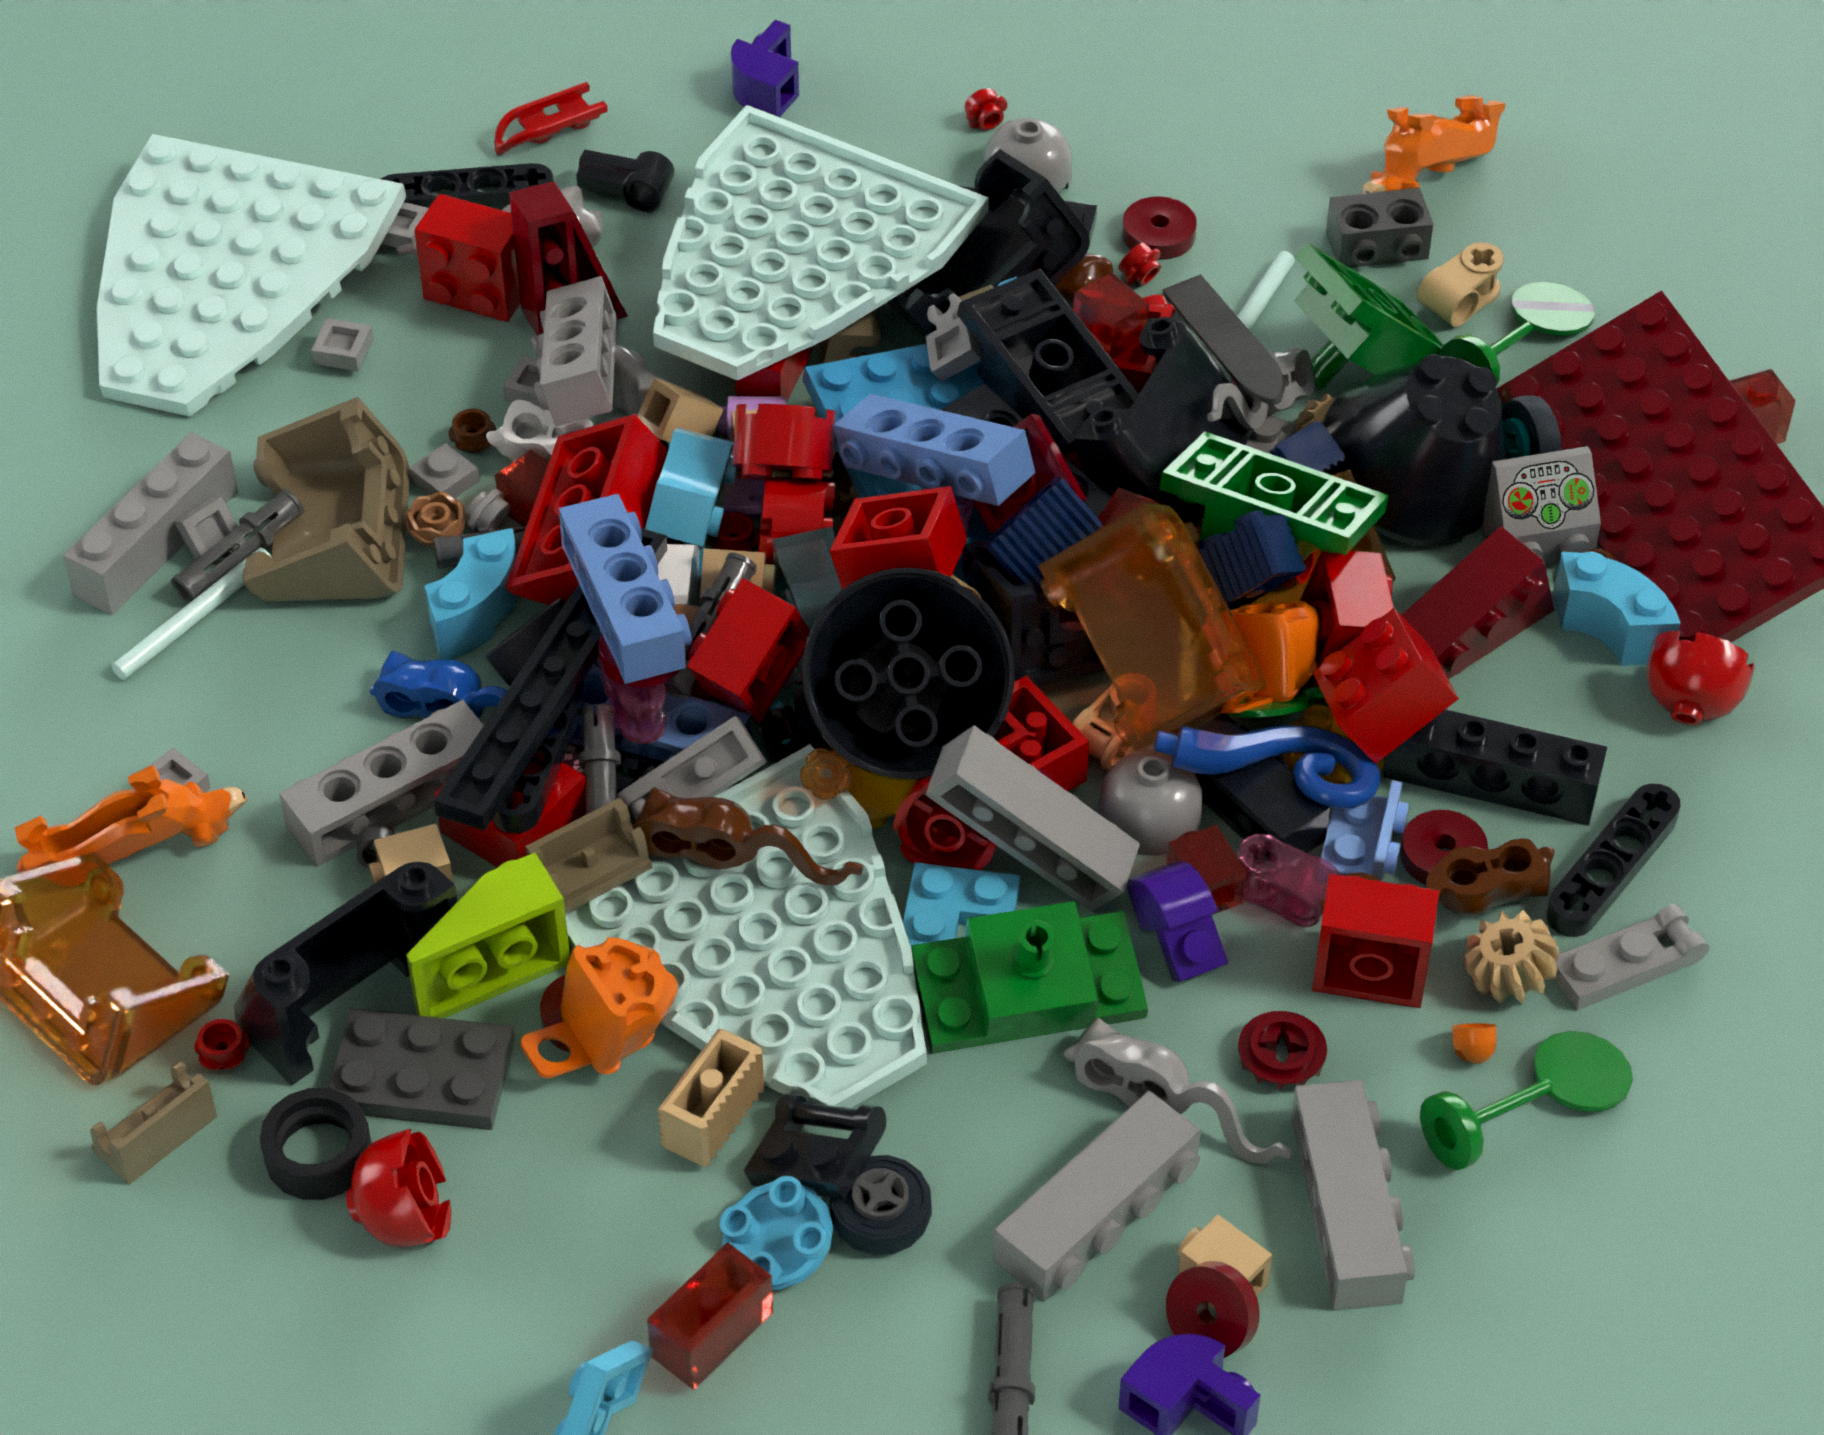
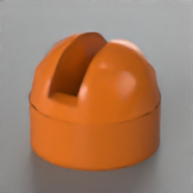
[1452,1023,1497,1064]

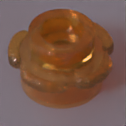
[800,748,853,800]

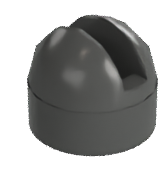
[357,823,396,869]

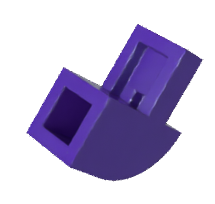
[731,19,799,117]
[1126,861,1228,982]
[1118,1334,1261,1435]

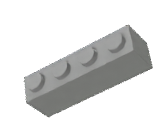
[63,432,238,615]
[925,726,1140,912]
[1291,1080,1415,1311]
[993,1091,1201,1302]

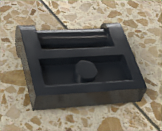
[743,1094,887,1200]

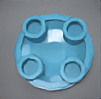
[719,1176,833,1290]

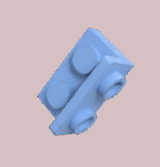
[1317,780,1409,884]

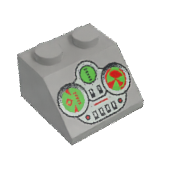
[1481,446,1601,565]

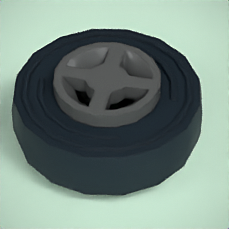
[829,1155,932,1255]

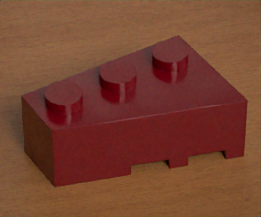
[509,181,628,336]
[1402,526,1555,679]

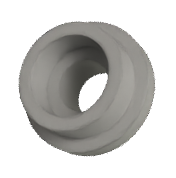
[466,489,511,533]

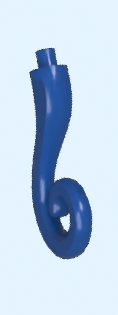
[1153,725,1380,809]

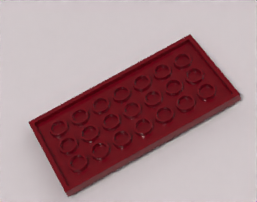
[1496,290,1824,642]

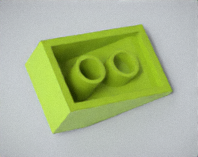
[406,852,570,1018]

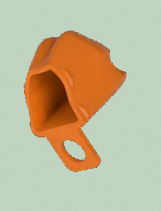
[1204,600,1321,714]
[520,937,678,1079]

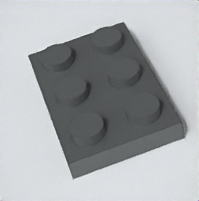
[328,1008,515,1130]

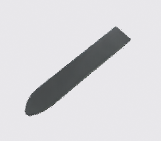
[1162,274,1284,406]

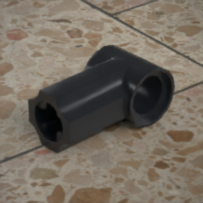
[576,149,675,212]

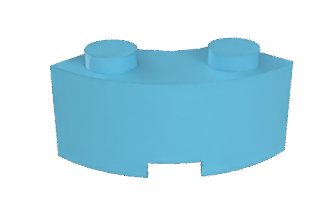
[645,428,738,547]
[424,528,518,660]
[1553,552,1680,666]

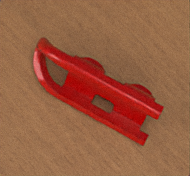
[494,82,608,155]

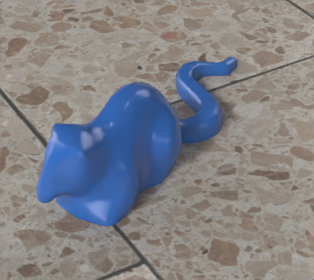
[370,650,580,736]

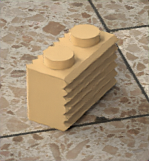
[657,1029,765,1167]

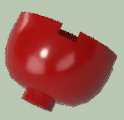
[1646,631,1755,725]
[893,775,997,870]
[346,1129,452,1248]

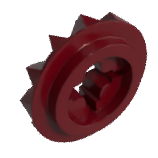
[1237,1011,1327,1091]

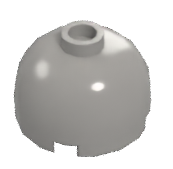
[983,118,1072,194]
[1098,749,1203,856]

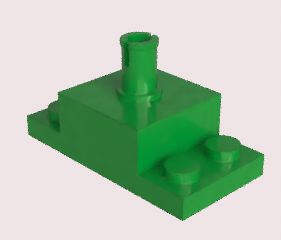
[1294,242,1444,390]
[1160,431,1389,562]
[911,901,1149,1054]

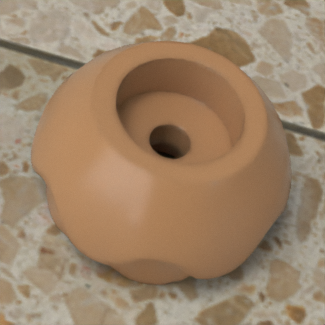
[405,491,467,548]

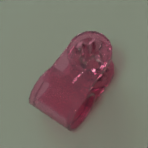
[598,656,666,744]
[1233,834,1340,927]

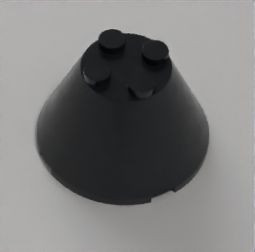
[1322,354,1506,547]
[801,568,1015,780]

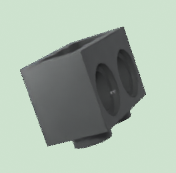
[1326,188,1433,268]

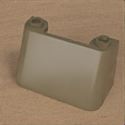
[243,397,410,602]

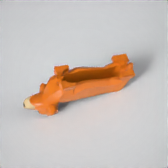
[1363,95,1505,194]
[14,765,247,883]

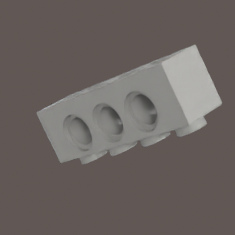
[534,276,617,426]
[279,700,484,867]

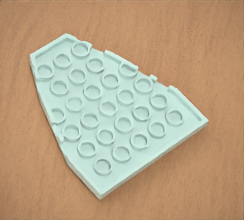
[653,105,989,380]
[97,134,406,417]
[565,744,927,1108]

